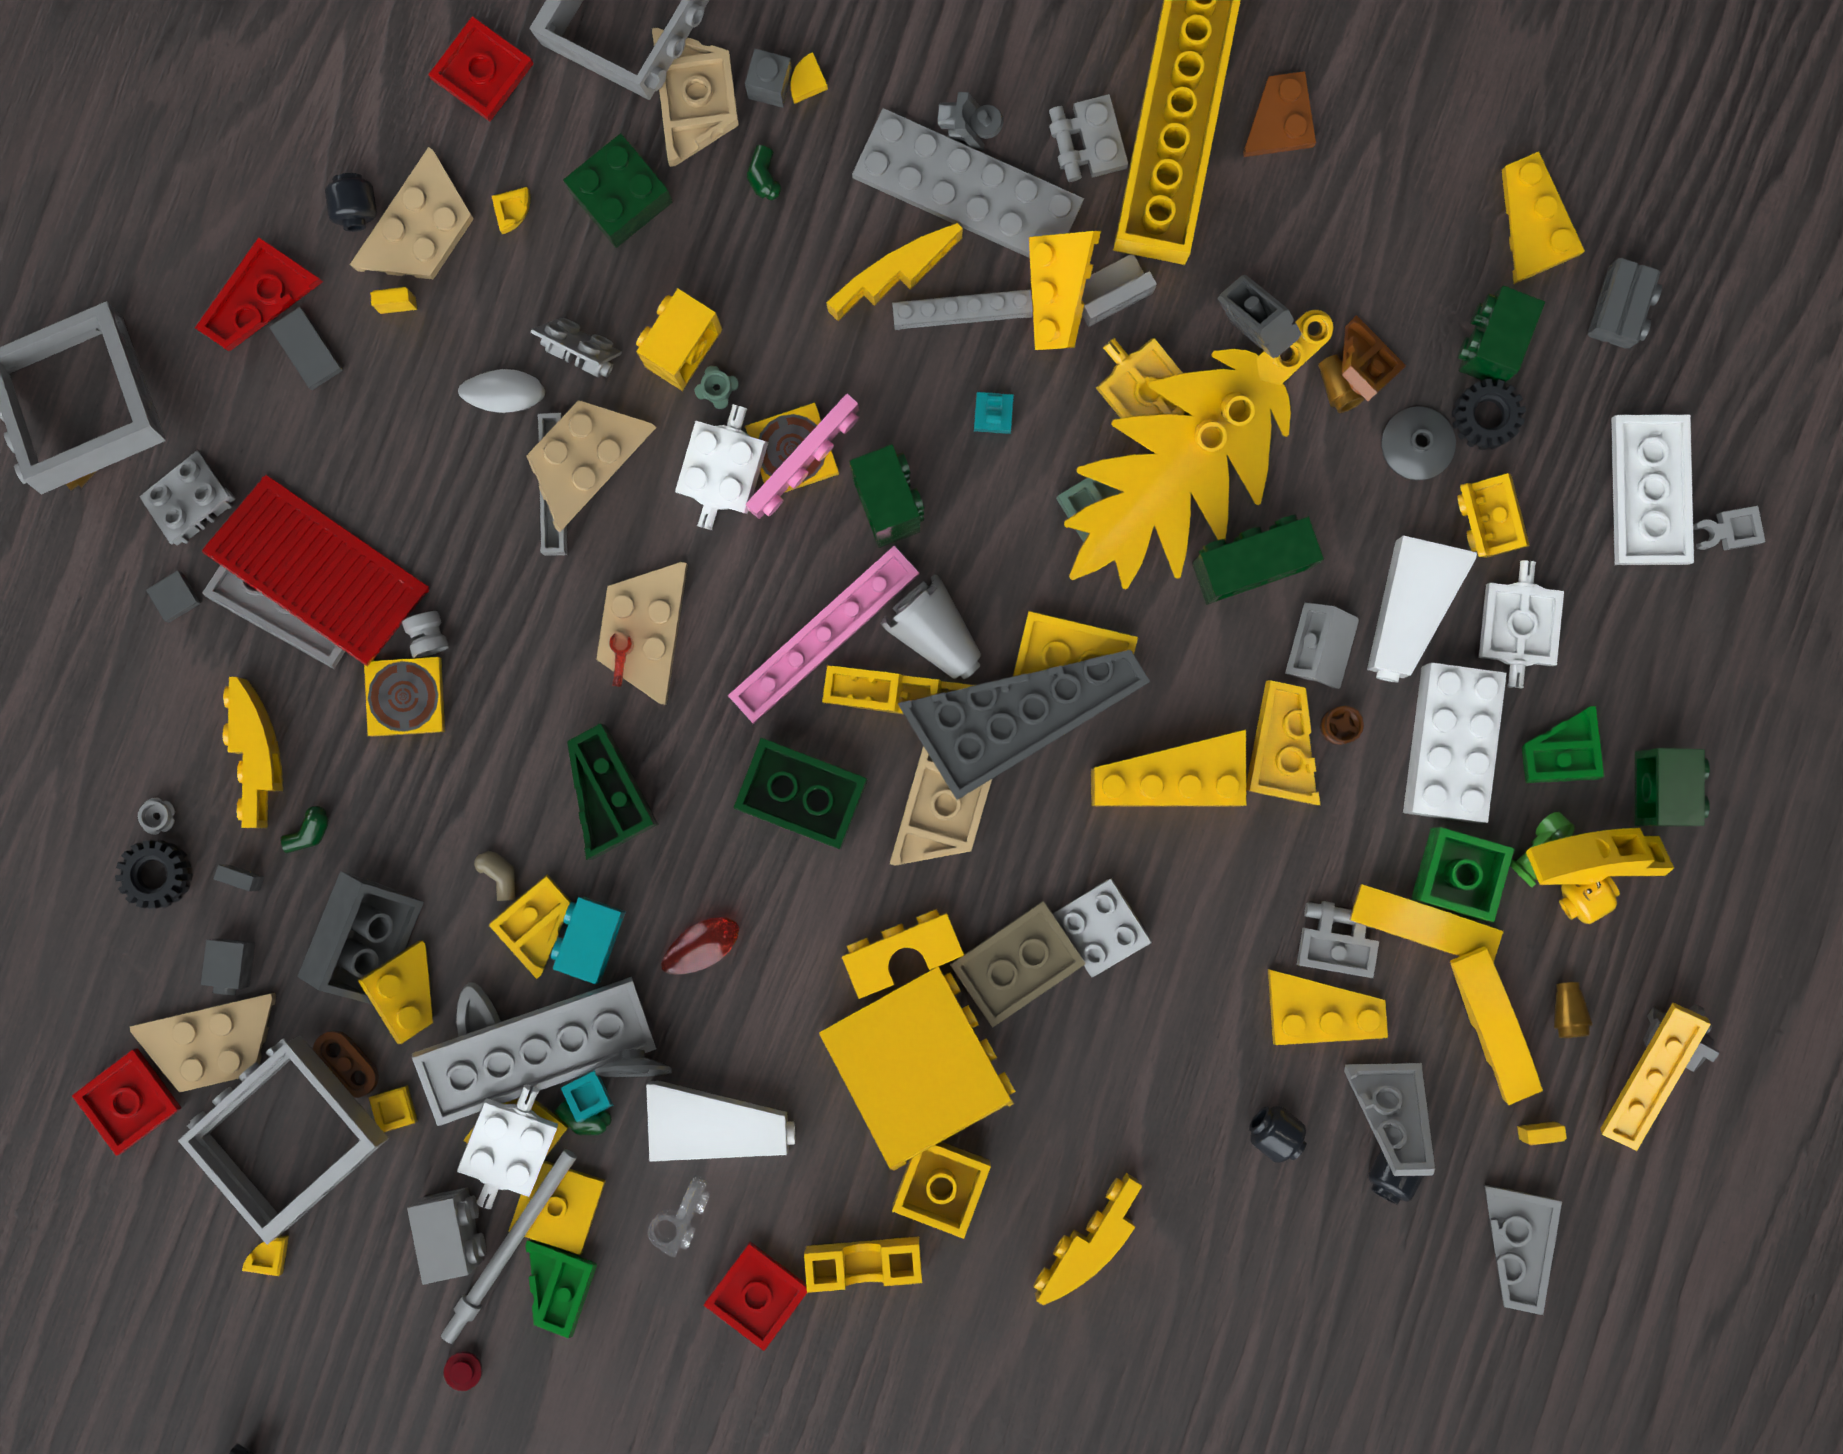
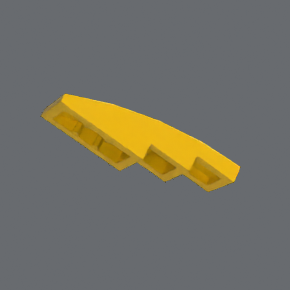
[826,223,963,321]
[822,665,975,714]
[1349,884,1503,963]
[1450,946,1543,1105]

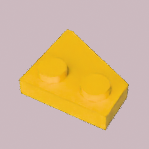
[489,874,571,979]
[358,940,433,1044]

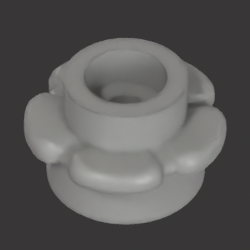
[138,798,175,835]

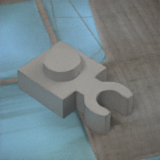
[1693,506,1765,551]

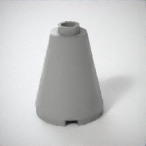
[880,575,981,679]

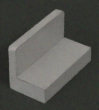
[1082,254,1157,327]
[1285,602,1359,689]

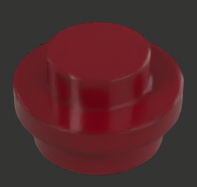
[443,1352,482,1391]

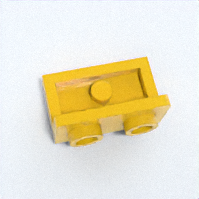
[1457,473,1530,558]

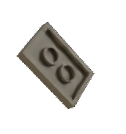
[950,901,1086,1028]

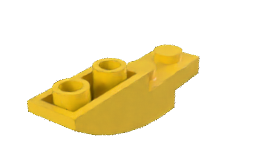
[223,677,283,828]
[1526,828,1674,885]
[1033,1173,1142,1305]

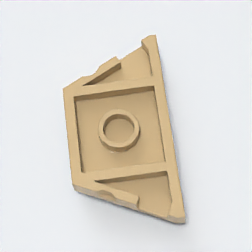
[652,28,739,167]
[350,147,474,279]
[527,400,657,532]
[596,562,688,705]
[890,746,992,865]
[130,993,276,1092]

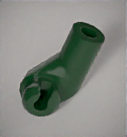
[747,145,781,200]
[281,806,329,854]
[554,1100,612,1135]

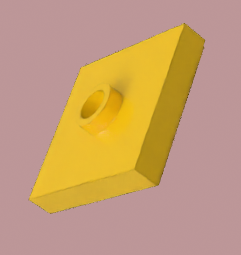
[508,1160,606,1255]

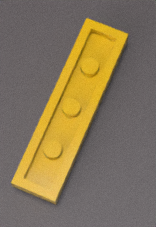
[1600,1003,1711,1151]

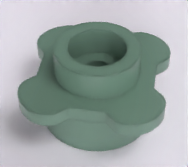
[695,366,738,409]

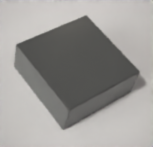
[146,570,201,623]
[213,865,264,891]

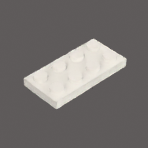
[1611,415,1694,565]

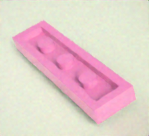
[745,394,859,519]

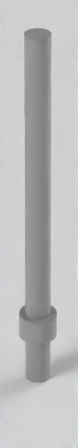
[441,1149,577,1344]

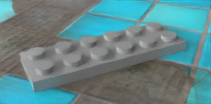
[852,108,1084,258]
[412,977,656,1126]

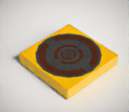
[745,403,839,493]
[364,657,445,737]

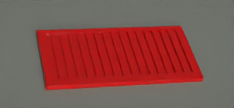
[202,475,429,667]

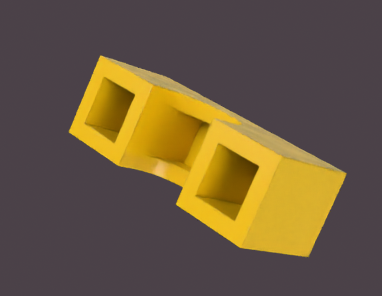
[842,909,964,999]
[804,1237,922,1293]

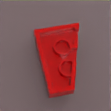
[195,237,323,352]

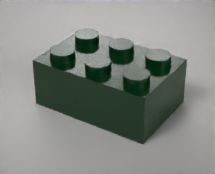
[849,444,924,548]
[1192,514,1324,605]
[733,738,868,850]

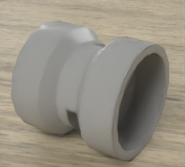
[402,611,449,658]

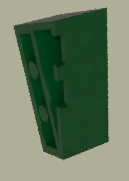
[567,723,659,860]

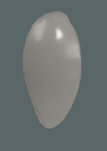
[458,369,545,413]
[456,982,501,1037]

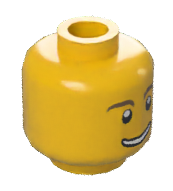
[1559,876,1620,924]

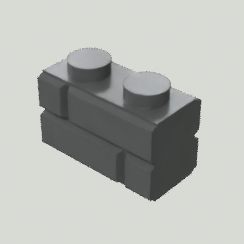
[1587,258,1662,349]
[1218,275,1301,358]

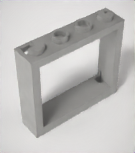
[529,0,709,100]
[0,301,166,495]
[178,1036,389,1244]

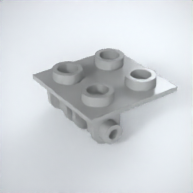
[530,318,622,378]
[139,450,236,546]
[1052,878,1152,977]

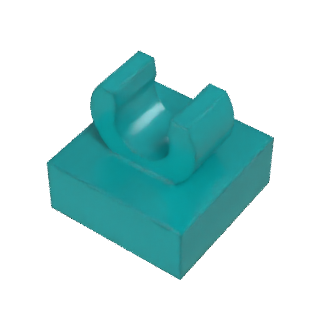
[974,392,1014,434]
[561,1070,613,1122]

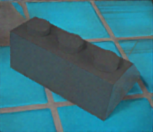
[297,871,424,1004]

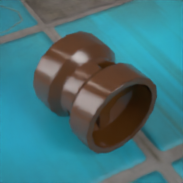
[1320,706,1364,745]

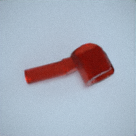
[609,633,634,687]

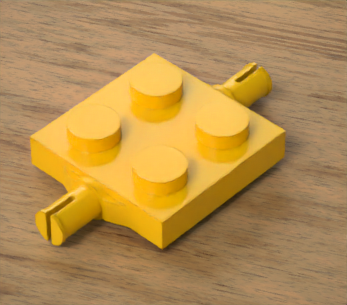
[1096,338,1185,418]

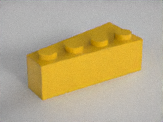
[1091,730,1246,806]

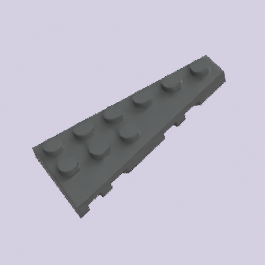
[898,650,1150,800]

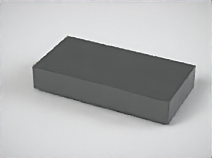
[269,307,343,390]

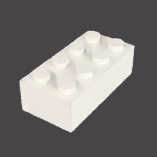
[1403,663,1507,823]

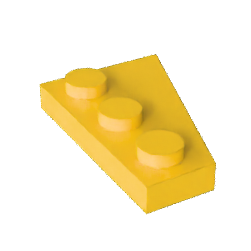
[1502,151,1585,284]
[1029,231,1101,350]
[1013,611,1138,677]
[1246,680,1320,805]
[1268,969,1388,1045]

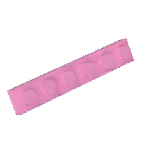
[728,546,919,724]

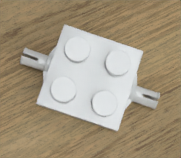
[675,404,769,530]
[1479,560,1564,688]
[457,1085,558,1209]

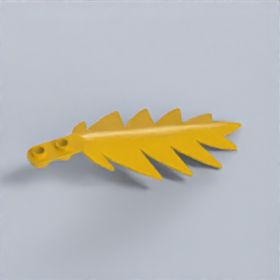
[1064,310,1333,589]

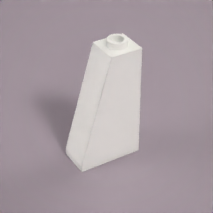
[1367,536,1477,683]
[646,1081,795,1161]

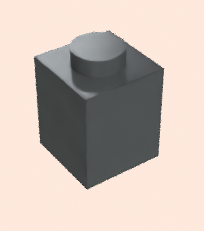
[745,49,793,108]
[201,938,255,995]

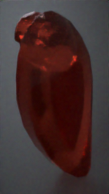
[661,917,739,975]

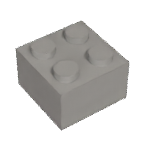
[407,1187,486,1285]

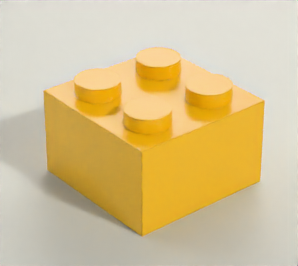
[636,288,722,391]
[892,1142,991,1239]

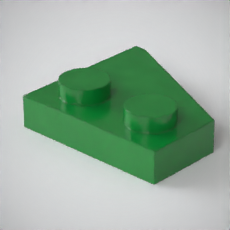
[1521,706,1604,783]
[525,1239,597,1338]

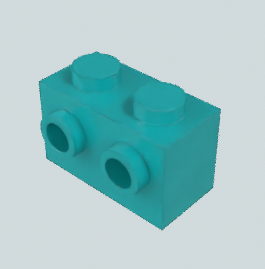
[551,897,626,984]

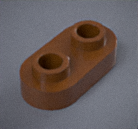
[313,1031,379,1098]

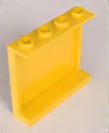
[819,967,1016,1171]

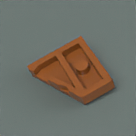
[1243,71,1316,157]
[1342,315,1406,401]

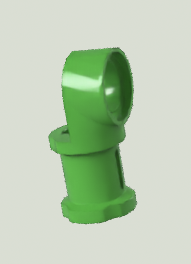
[1510,812,1575,888]

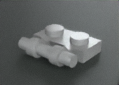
[1049,94,1128,182]
[1296,901,1379,978]

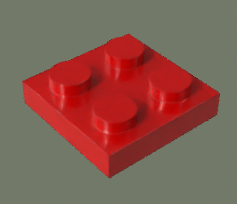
[428,16,534,122]
[72,1048,182,1156]
[703,1241,807,1351]

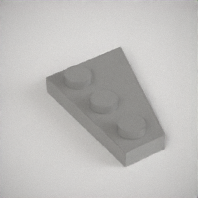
[1344,1063,1435,1176]
[1484,1184,1562,1315]

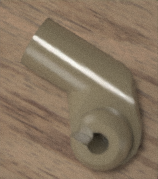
[474,851,516,901]

